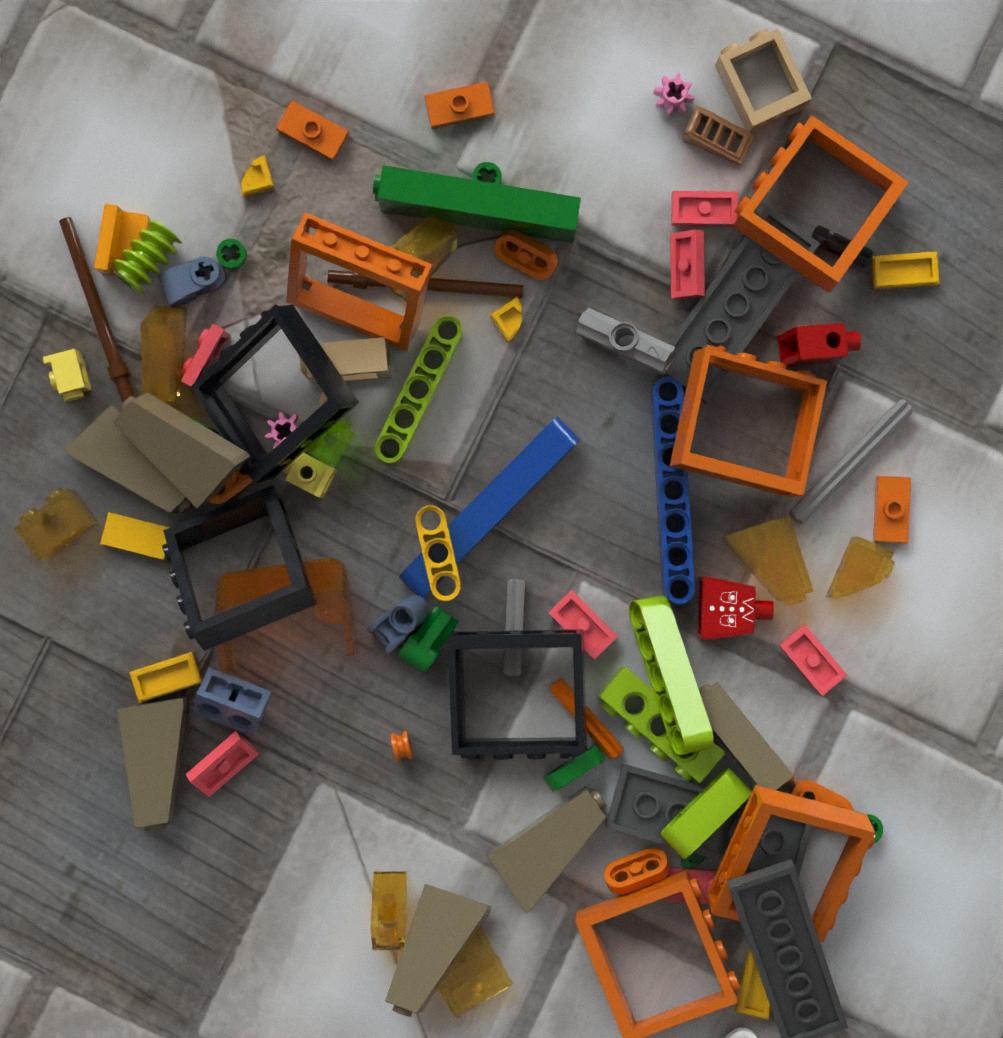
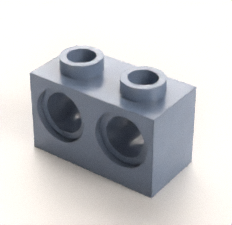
[193,668,271,737]

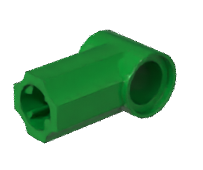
[397,605,459,675]

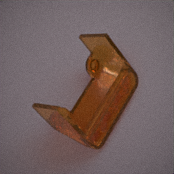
[214,558,358,674]

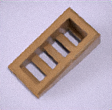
[681,105,754,166]

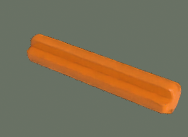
[549,678,624,760]

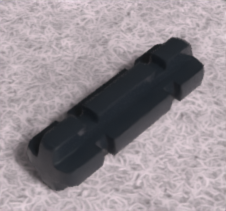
[811,225,873,267]

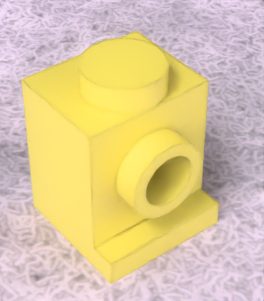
[43,349,92,402]
[283,453,338,499]

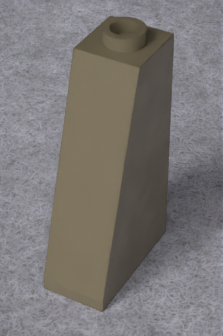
[113,393,250,508]
[64,405,193,514]
[699,682,795,792]
[117,696,189,832]
[488,786,607,913]
[385,884,492,1017]

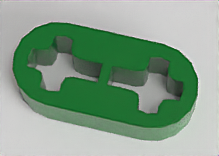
[543,744,605,792]

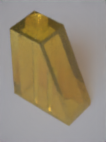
[383,214,458,302]
[141,306,187,405]
[722,516,813,605]

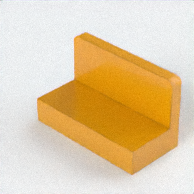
[94,204,150,276]

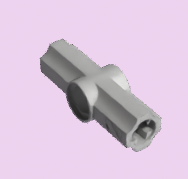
[575,307,677,375]

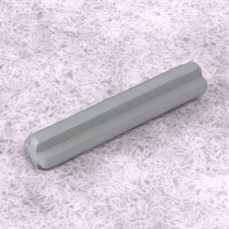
[503,579,525,676]

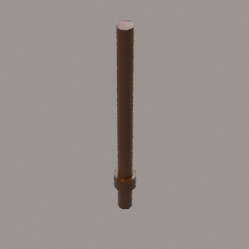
[59,217,134,403]
[327,270,523,298]

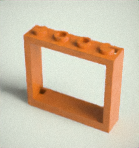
[733,115,909,293]
[286,212,433,352]
[670,345,827,498]
[707,785,875,942]
[575,870,741,1038]

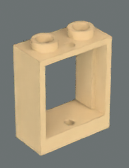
[715,29,812,133]
[300,337,392,385]

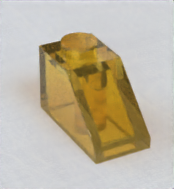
[825,536,895,599]
[370,871,407,950]

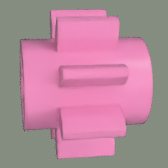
[653,73,694,117]
[265,412,299,449]

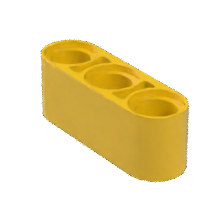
[416,505,461,601]

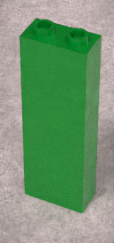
[373,165,581,243]

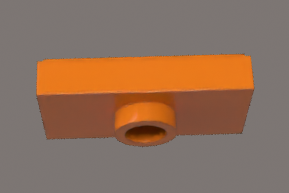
[424,81,495,129]
[276,100,349,162]
[873,476,911,543]

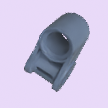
[158,256,226,307]
[366,595,430,654]

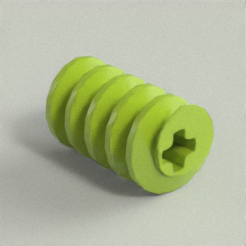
[113,220,182,294]

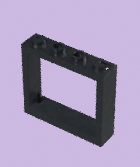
[191,304,359,484]
[162,485,317,651]
[448,629,587,760]

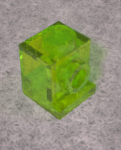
[306,418,356,469]

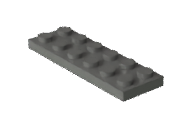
[664,206,820,404]
[605,763,812,878]
[727,859,848,1038]

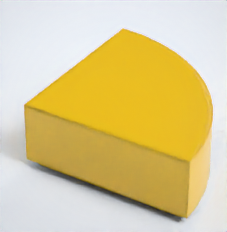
[241,155,275,198]
[490,297,523,343]

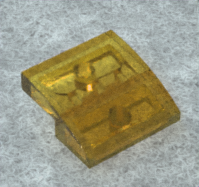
[438,926,513,1018]

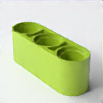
[660,767,752,859]

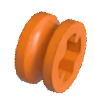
[391,730,413,763]

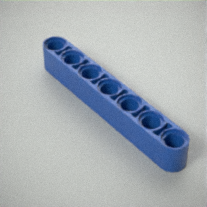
[651,376,695,604]
[399,416,580,598]

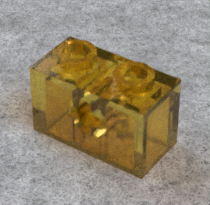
[14,488,98,561]

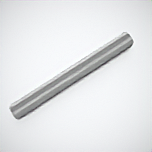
[790,399,914,523]

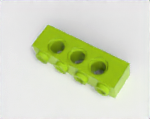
[597,665,726,783]

